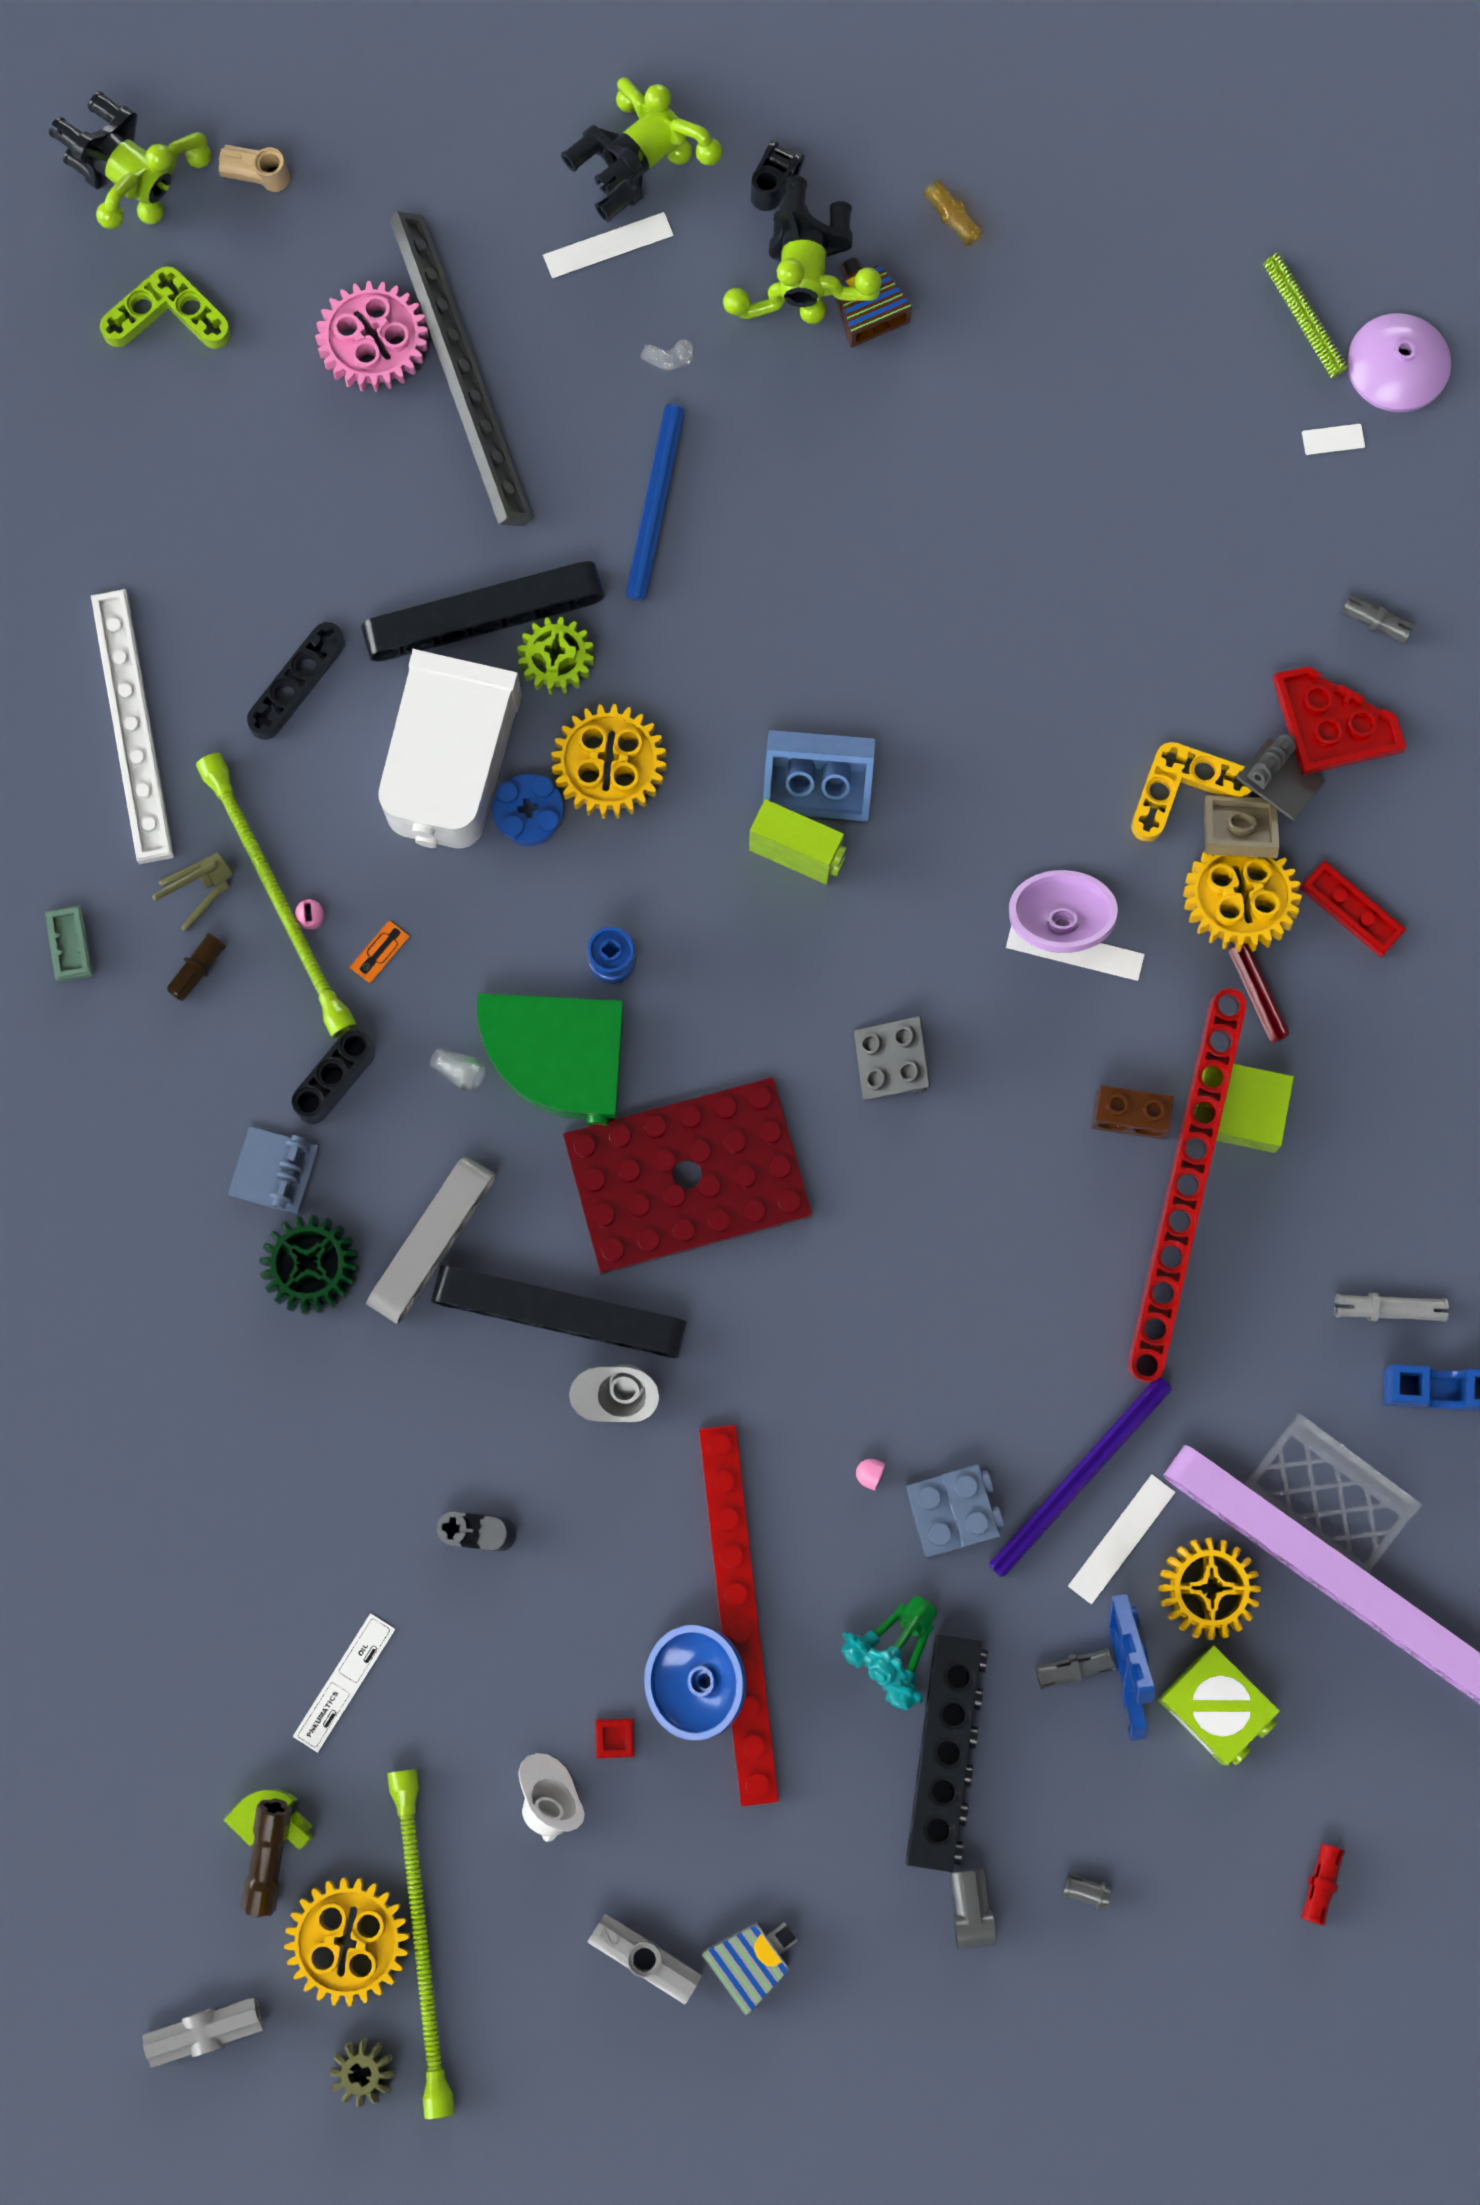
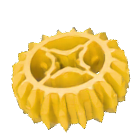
[1158,1538,1261,1640]

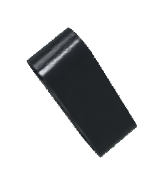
[291,1029,375,1124]

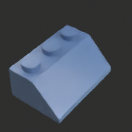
[763,730,875,821]

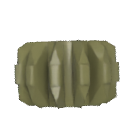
[328,2038,396,2108]

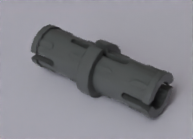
[1341,593,1415,645]
[1035,1648,1114,1689]

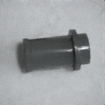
[1062,1873,1113,1911]

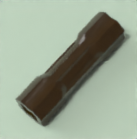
[241,1798,292,1918]

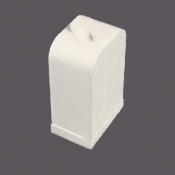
[378,649,522,848]

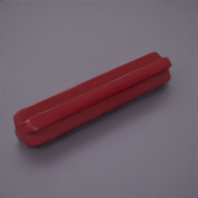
[1229,943,1289,1043]

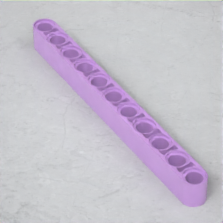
[1163,1445,1480,1705]

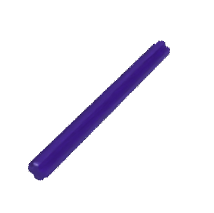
[989,1377,1172,1577]

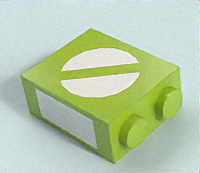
[1157,1645,1280,1766]

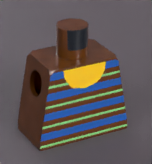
[836,258,912,348]

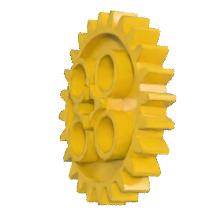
[551,704,667,819]
[1183,851,1302,952]
[284,1877,410,2007]

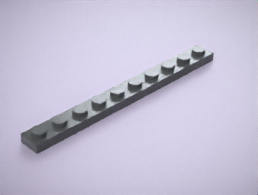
[390,211,533,526]

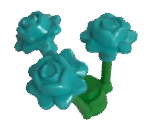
[841,1596,937,1710]

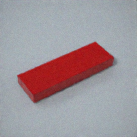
[1299,860,1407,958]

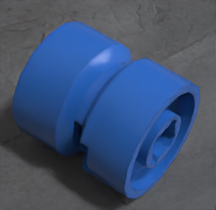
[587,927,636,984]

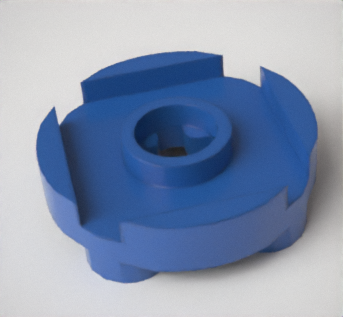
[492,774,564,846]

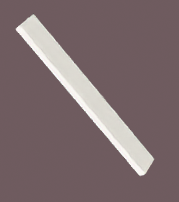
[91,589,174,864]

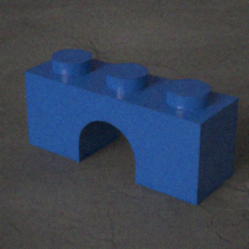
[1383,1364,1480,1412]

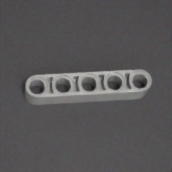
[366,1155,496,1324]

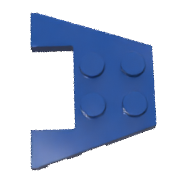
[1108,1594,1155,1741]

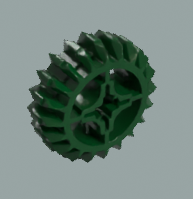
[259,1215,360,1315]

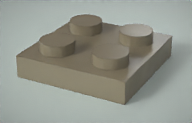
[1204,795,1280,858]

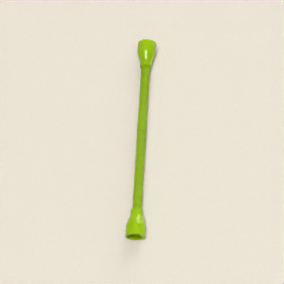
[196,752,358,1038]
[387,1769,455,2119]

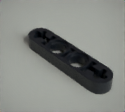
[247,622,345,740]

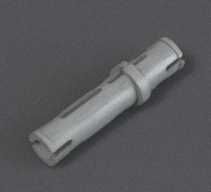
[1334,1292,1449,1322]

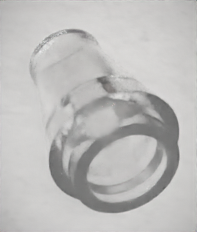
[430,1048,487,1091]

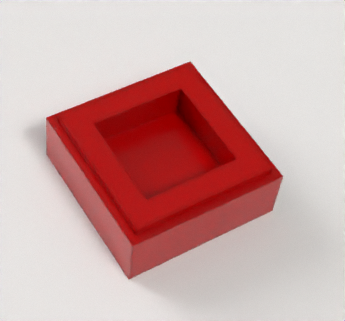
[595,1719,634,1758]

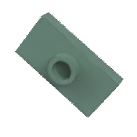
[45,905,94,983]

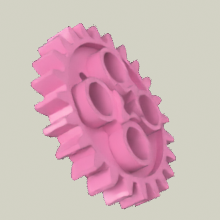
[315,281,429,392]

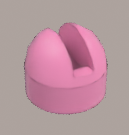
[295,899,325,930]
[856,1459,886,1491]

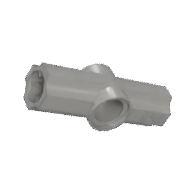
[587,1913,702,2005]
[142,1997,264,2068]

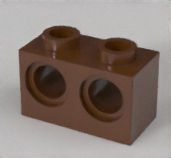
[1091,1085,1174,1140]

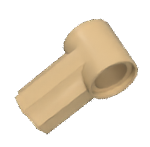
[218,145,291,192]

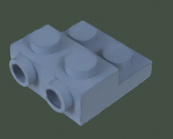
[905,1464,1004,1559]

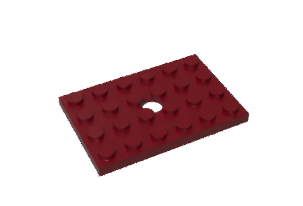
[563,1077,812,1275]

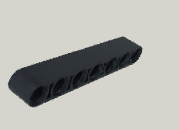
[361,561,605,662]
[431,1265,687,1358]

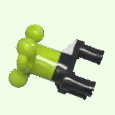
[561,77,723,222]
[49,91,212,230]
[723,176,882,324]

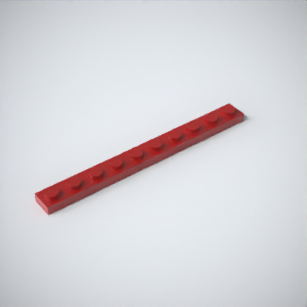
[699,1425,779,1806]

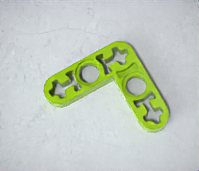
[100,266,231,349]

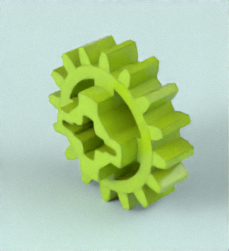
[517,617,594,695]

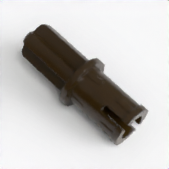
[167,933,226,1001]

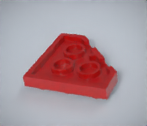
[1272,666,1407,776]

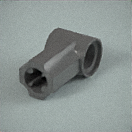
[951,1868,996,1949]

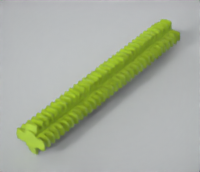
[1263,252,1348,378]

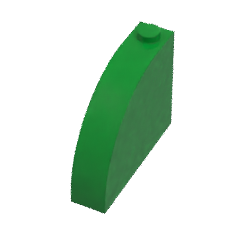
[477,993,624,1126]

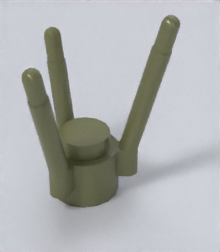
[152,852,233,931]

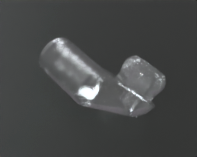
[641,339,693,371]

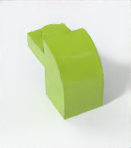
[223,1789,315,1850]

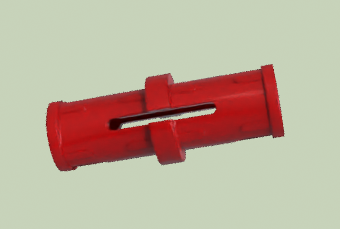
[1300,1843,1345,1926]

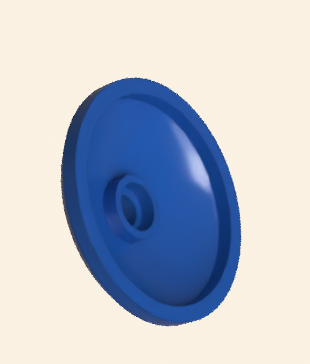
[644,1625,747,1741]

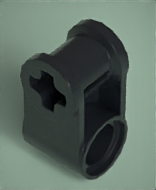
[751,140,804,211]

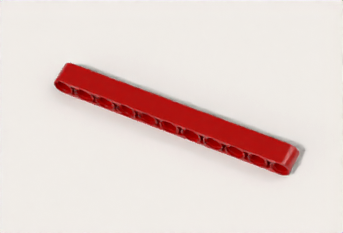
[1128,988,1246,1382]

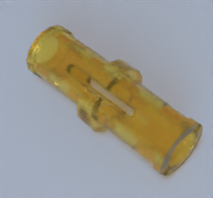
[923,180,983,247]

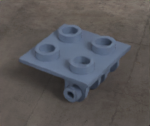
[228,1126,319,1215]

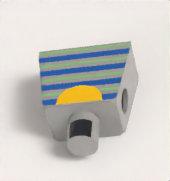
[702,1922,798,2016]

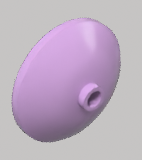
[1347,313,1451,412]
[1009,870,1118,953]

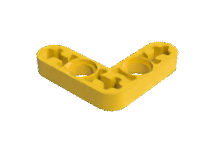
[1131,742,1252,842]

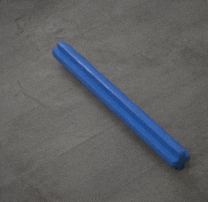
[625,404,684,601]

